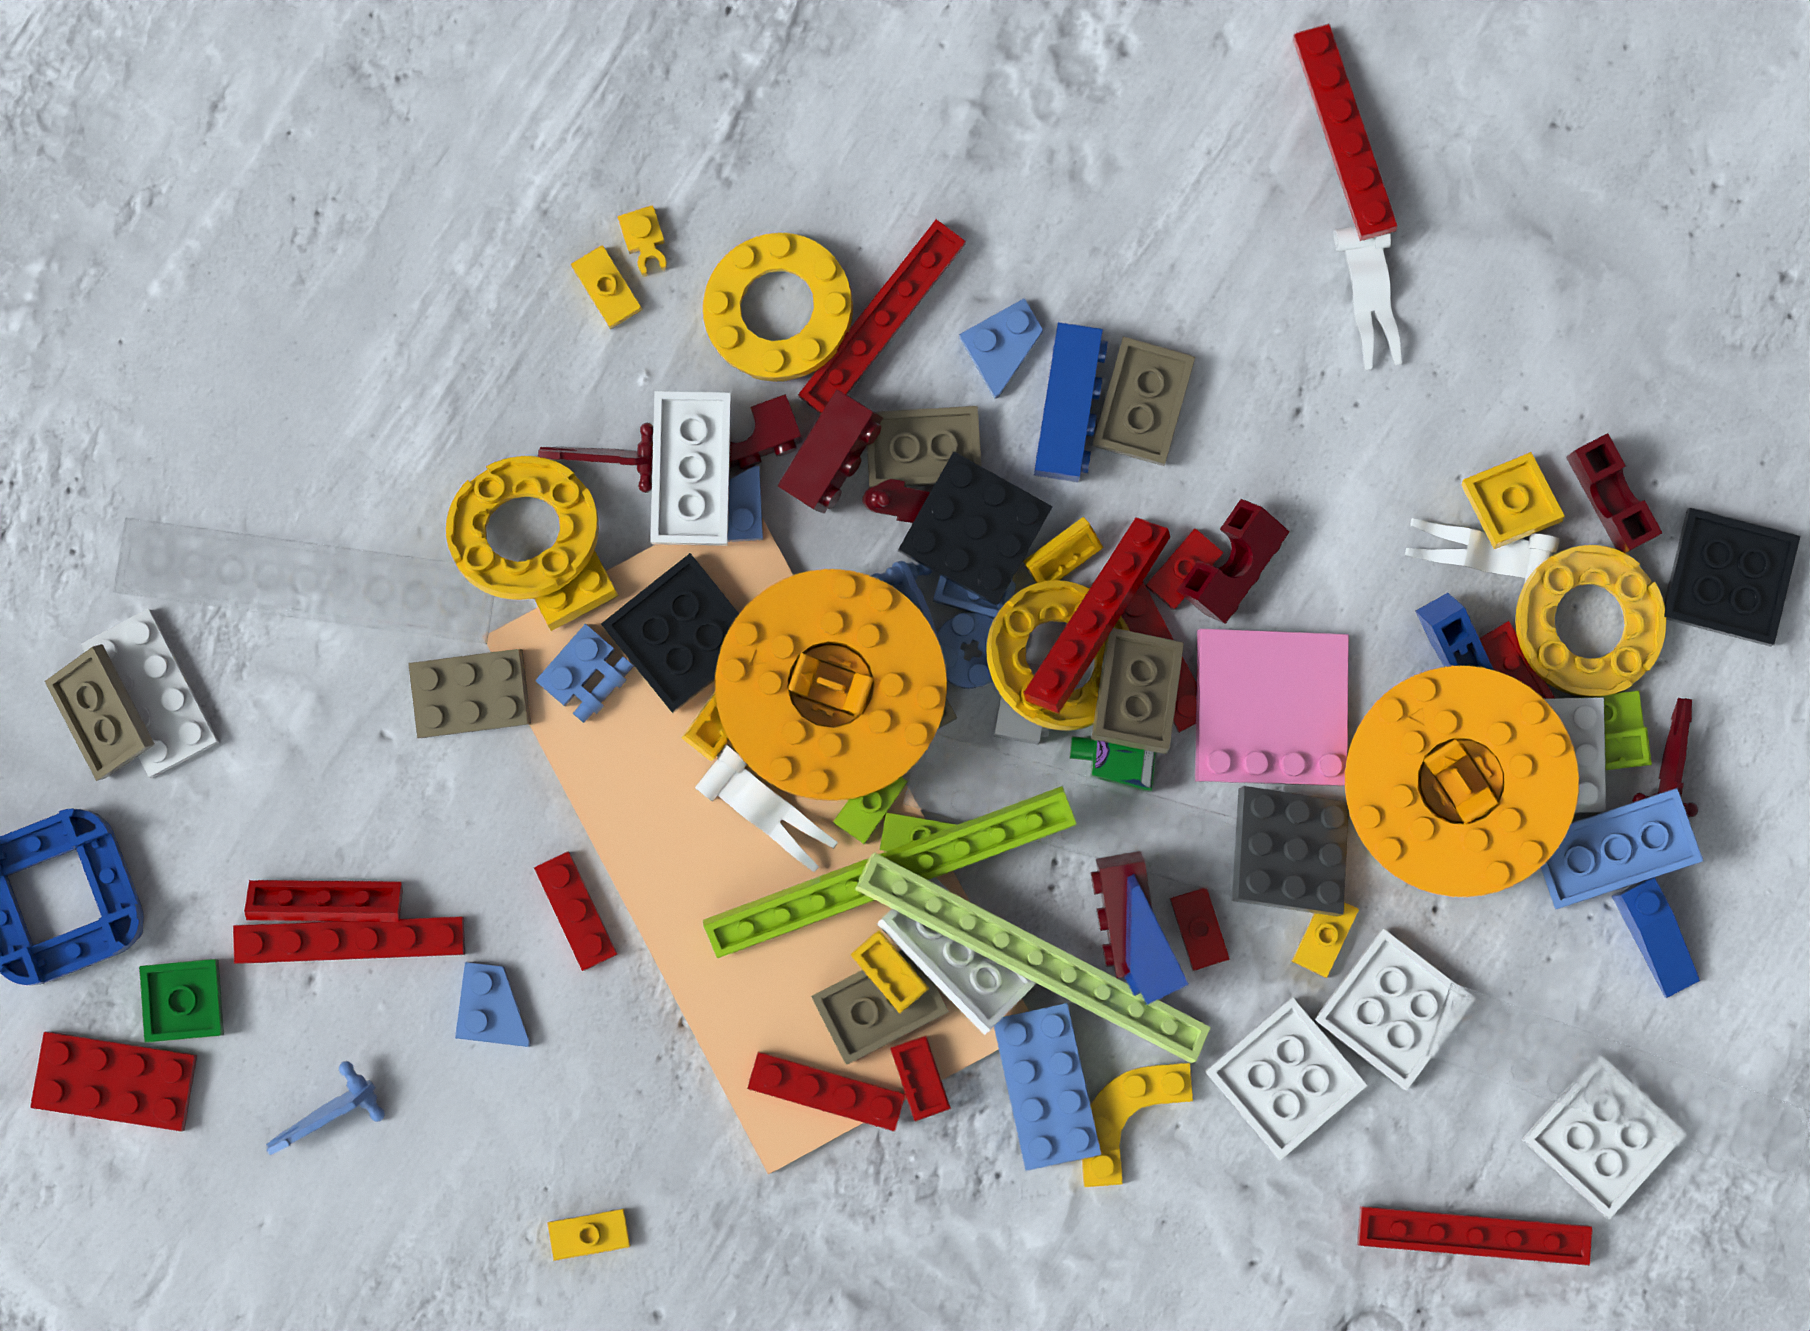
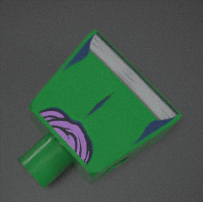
[1070,736,1156,793]

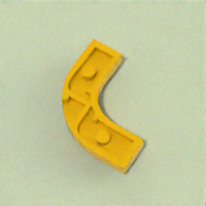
[1081,1063,1193,1187]

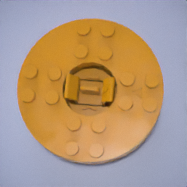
[715,569,947,801]
[1345,666,1579,897]

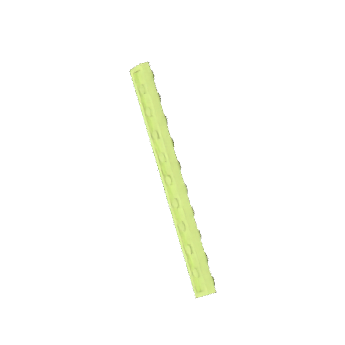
[855,853,1211,1063]

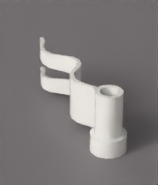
[1334,226,1402,370]
[1405,518,1560,584]
[695,744,838,873]

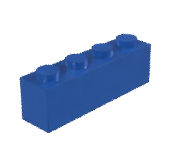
[1033,322,1108,482]

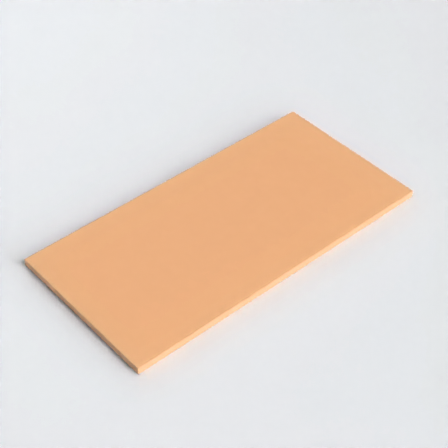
[483,518,1029,1175]

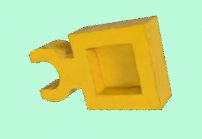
[617,205,667,277]

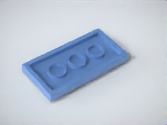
[1541,788,1703,910]
[994,1003,1101,1171]

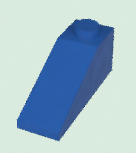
[1415,593,1494,670]
[1124,874,1189,1005]
[1612,877,1700,998]

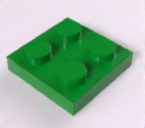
[139,959,224,1043]

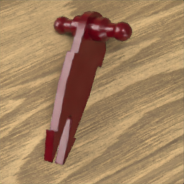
[538,423,654,493]
[862,479,930,524]
[1632,698,1698,817]

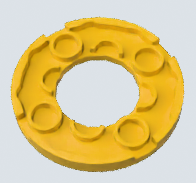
[703,233,853,382]
[446,456,599,600]
[1515,545,1666,697]
[986,580,1129,731]

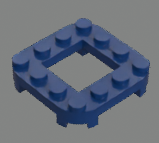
[0,809,144,985]

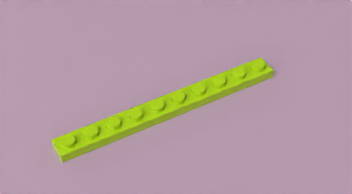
[703,786,1077,959]

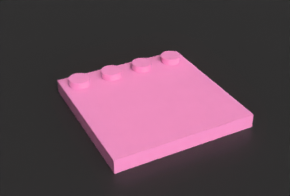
[1195,629,1349,786]

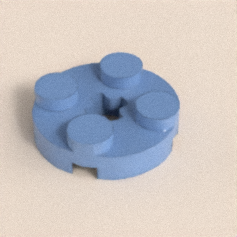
[937,613,993,689]

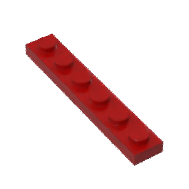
[1293,24,1398,241]
[798,219,966,414]
[1023,517,1171,714]
[233,917,465,964]
[1357,1206,1592,1266]

